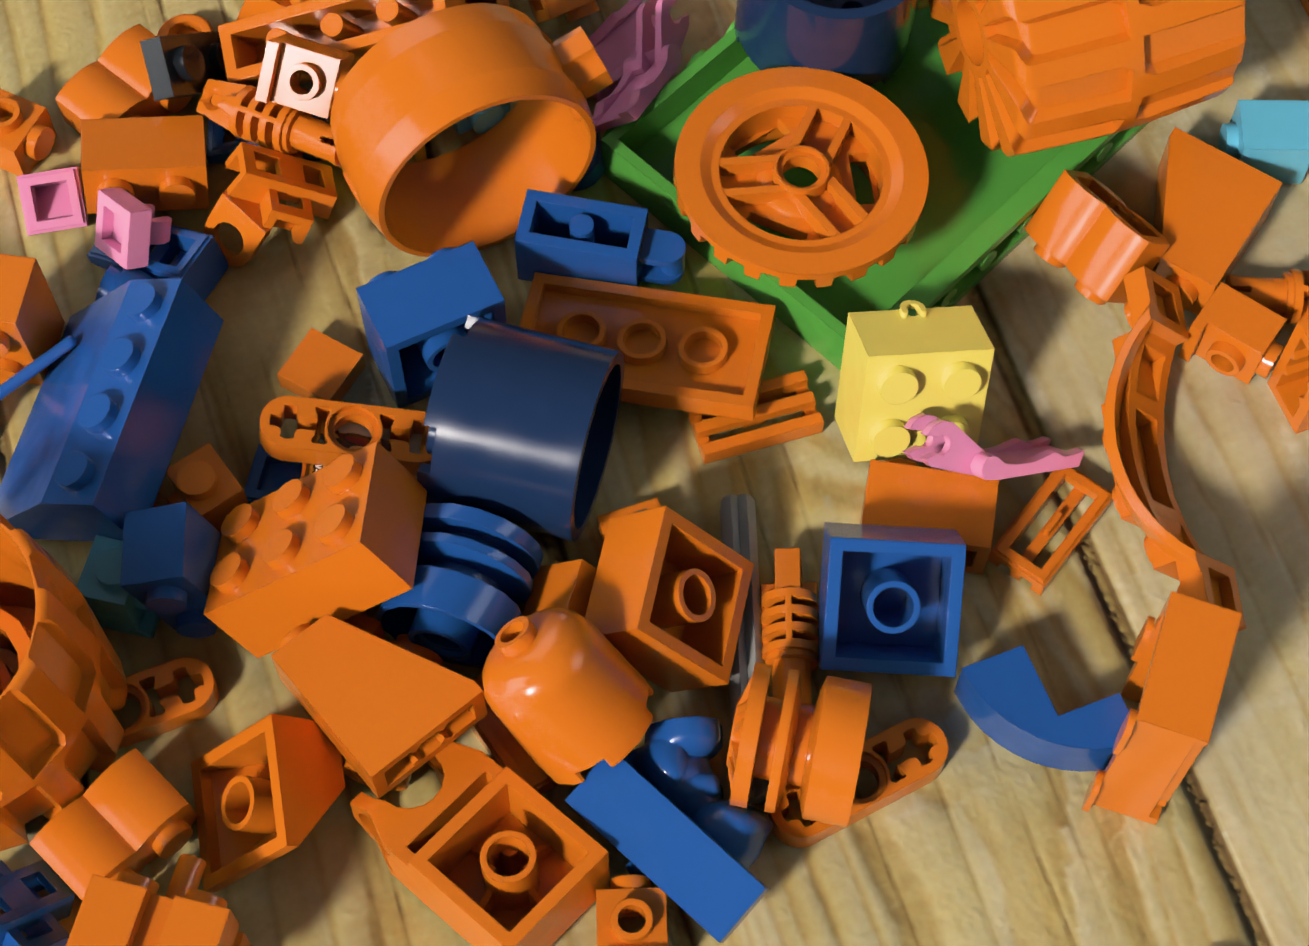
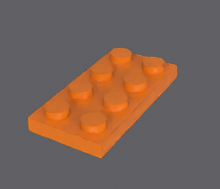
[519,272,776,421]

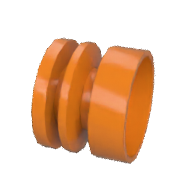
[726,662,873,827]

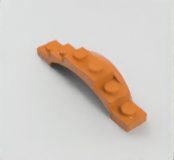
[1101,266,1246,632]

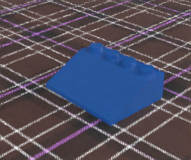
[0,278,224,542]

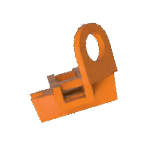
[204,141,337,267]

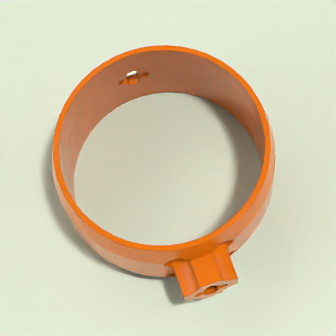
[330,3,613,257]

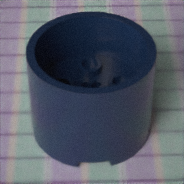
[735,0,920,87]
[417,315,624,542]

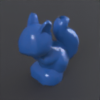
[625,716,773,876]

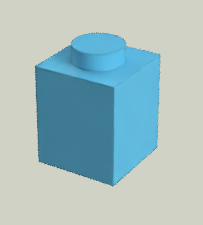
[1218,99,1309,184]

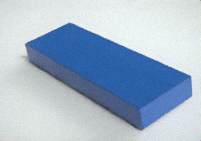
[565,758,770,943]

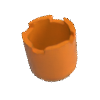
[482,608,654,785]

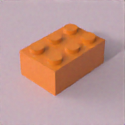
[203,442,427,658]

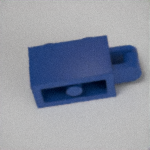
[514,189,686,287]

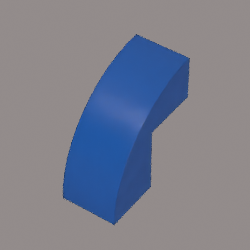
[954,645,1129,772]

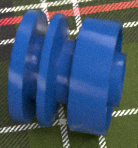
[376,503,544,667]

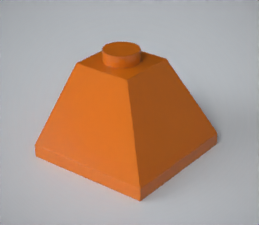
[191,713,345,893]

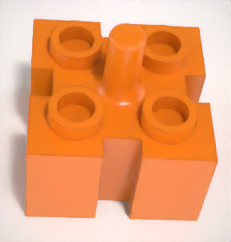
[66,854,252,946]

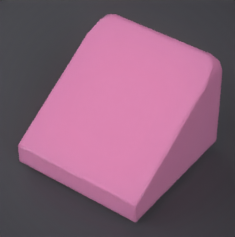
[16,166,89,236]

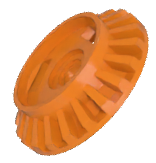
[673,66,929,288]

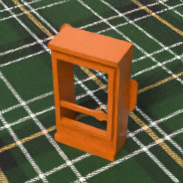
[1082,591,1242,825]

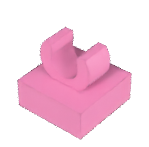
[95,187,172,270]

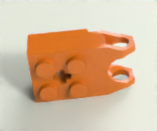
[350,741,610,946]

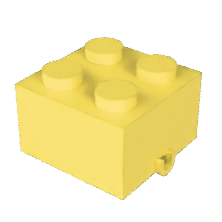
[834,300,995,462]

